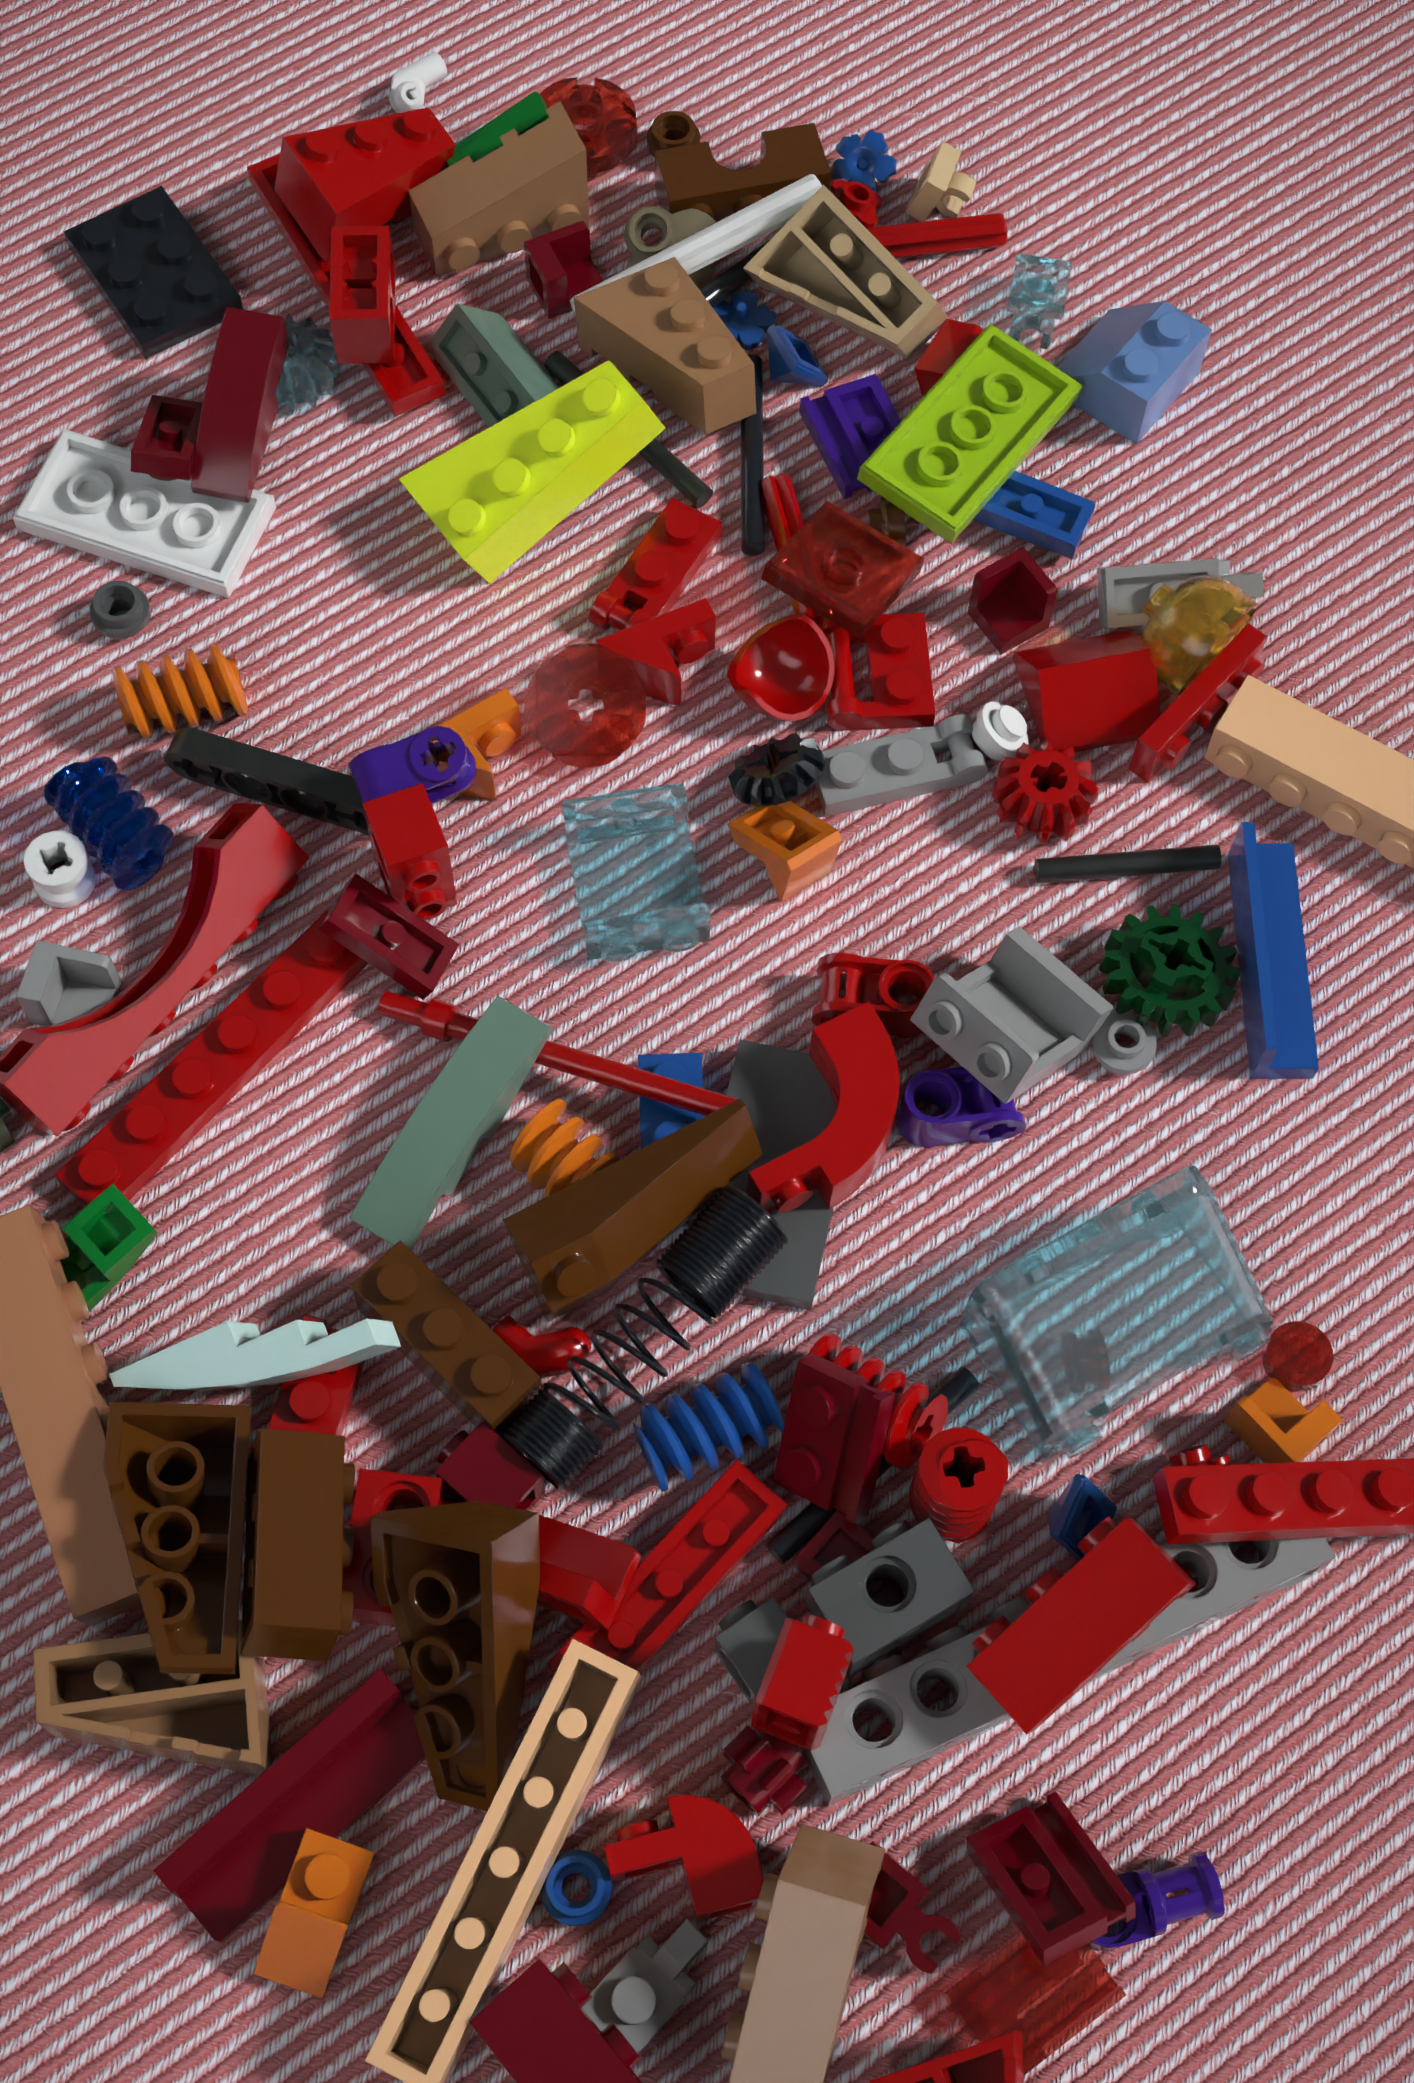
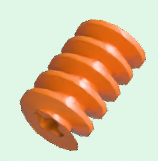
[113,643,248,739]
[509,1098,619,1198]

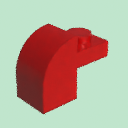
[604,1795,764,1923]

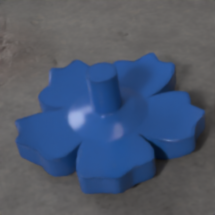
[831,130,897,193]
[713,289,776,350]

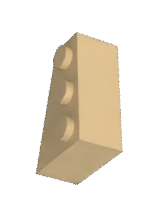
[743,185,949,360]

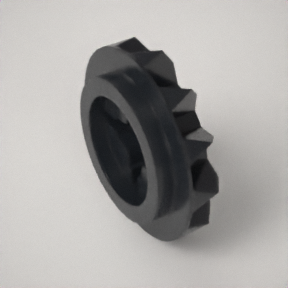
[728,733,825,806]

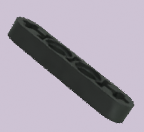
[164,727,369,835]

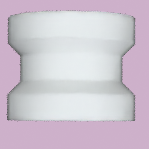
[23,831,96,908]

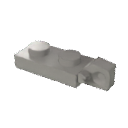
[1097,558,1264,628]
[582,1919,708,2054]

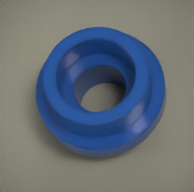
[540,1850,612,1926]

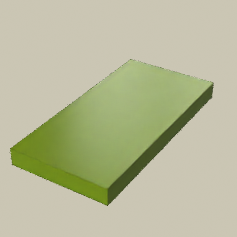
[857,323,1083,544]

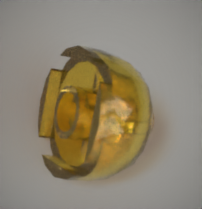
[1141,575,1258,696]

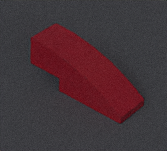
[191,307,290,503]

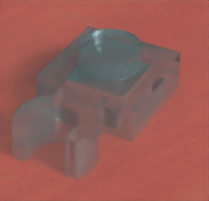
[1007,253,1072,349]

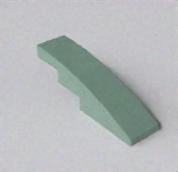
[349,996,554,1250]

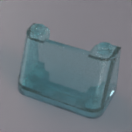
[960,1166,1274,1461]

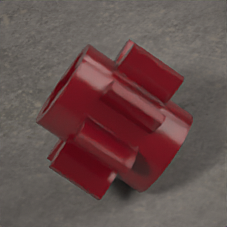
[720,1725,809,1816]

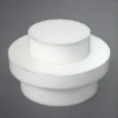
[972,702,1028,761]

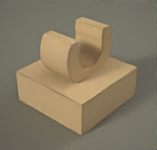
[905,141,976,222]

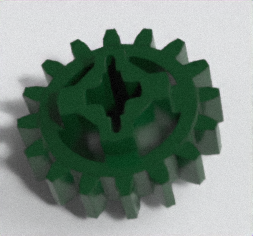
[1099,904,1241,1037]

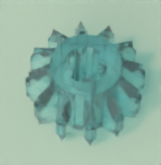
[275,313,340,414]

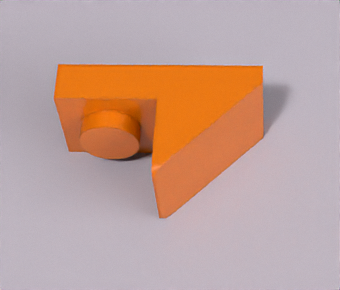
[433,688,522,800]
[727,801,842,901]
[253,1828,375,1998]

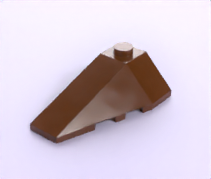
[103,1402,251,1674]
[371,1501,540,1811]

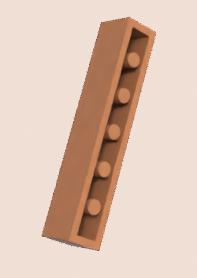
[0,1205,141,1626]

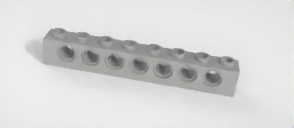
[800,1538,1336,1807]

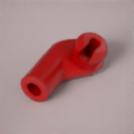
[492,1315,591,1378]

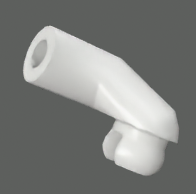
[389,52,448,113]

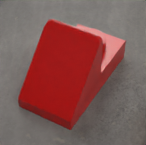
[596,598,716,706]

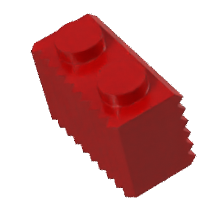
[750,1615,854,1751]

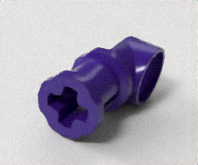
[1086,1851,1225,1951]

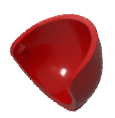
[727,614,835,721]

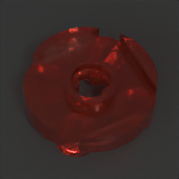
[540,77,638,182]
[524,643,647,768]

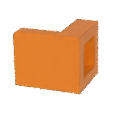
[1223,1378,1343,1463]

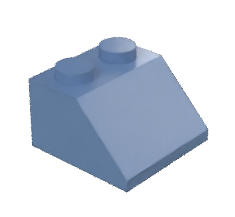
[1057,301,1212,444]

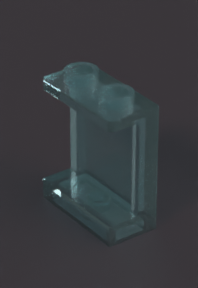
[561,783,710,962]

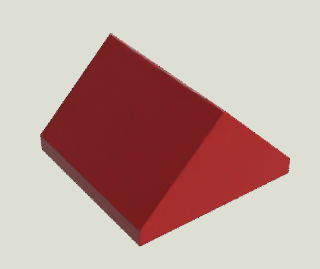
[1013,630,1160,753]

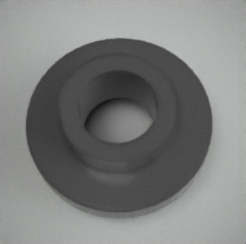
[90,581,151,639]

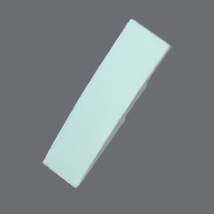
[109,1318,401,1391]

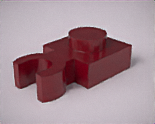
[864,1841,963,1974]

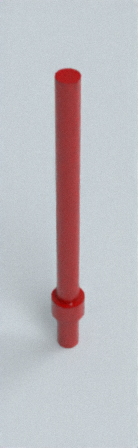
[378,991,738,1116]

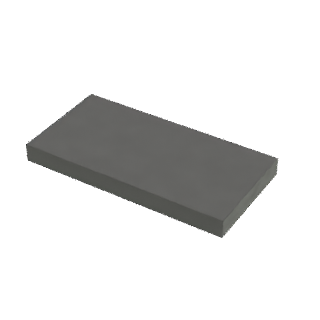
[696,1039,836,1310]

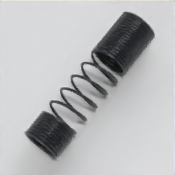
[501,1185,788,1491]

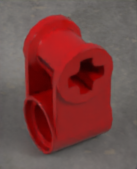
[811,953,934,1038]

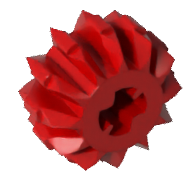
[992,738,1098,847]

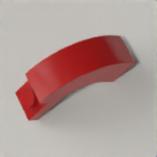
[747,1001,900,1213]

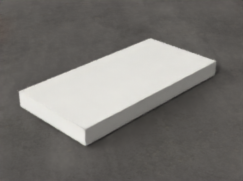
[13,429,276,598]

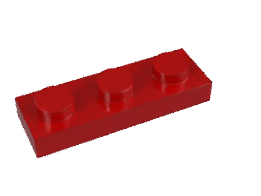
[1129,623,1268,783]

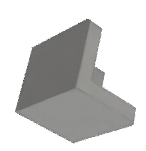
[16,940,122,1026]

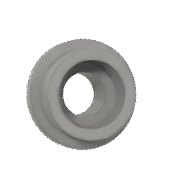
[1092,1013,1157,1075]

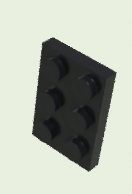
[64,186,243,359]

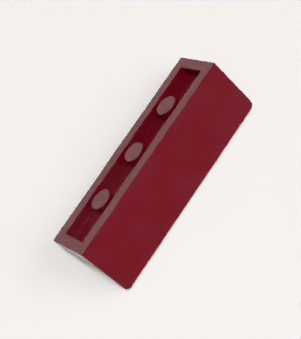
[153,1669,426,1943]

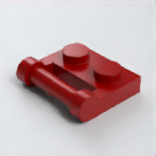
[818,610,935,731]

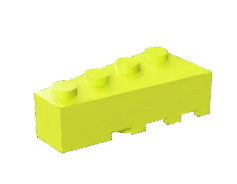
[399,360,666,584]

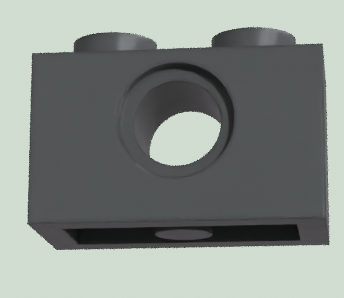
[804,1518,975,1677]

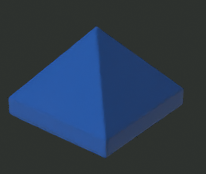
[767,324,828,387]
[1047,1474,1117,1561]

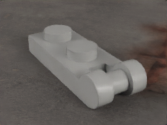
[814,714,988,817]

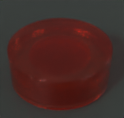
[1262,1321,1333,1392]

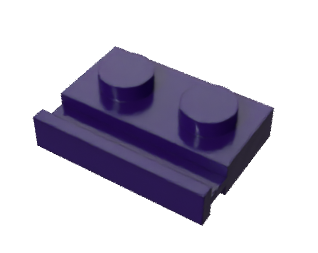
[799,374,901,500]

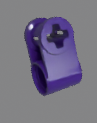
[349,726,477,804]
[896,1067,1026,1148]

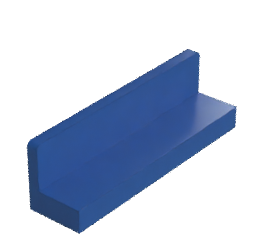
[1227,822,1319,1079]

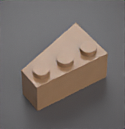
[408,101,589,277]
[574,257,756,434]
[33,1620,272,1775]
[721,1824,886,2083]

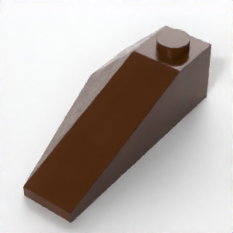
[503,1098,763,1322]

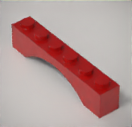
[0,803,310,1136]

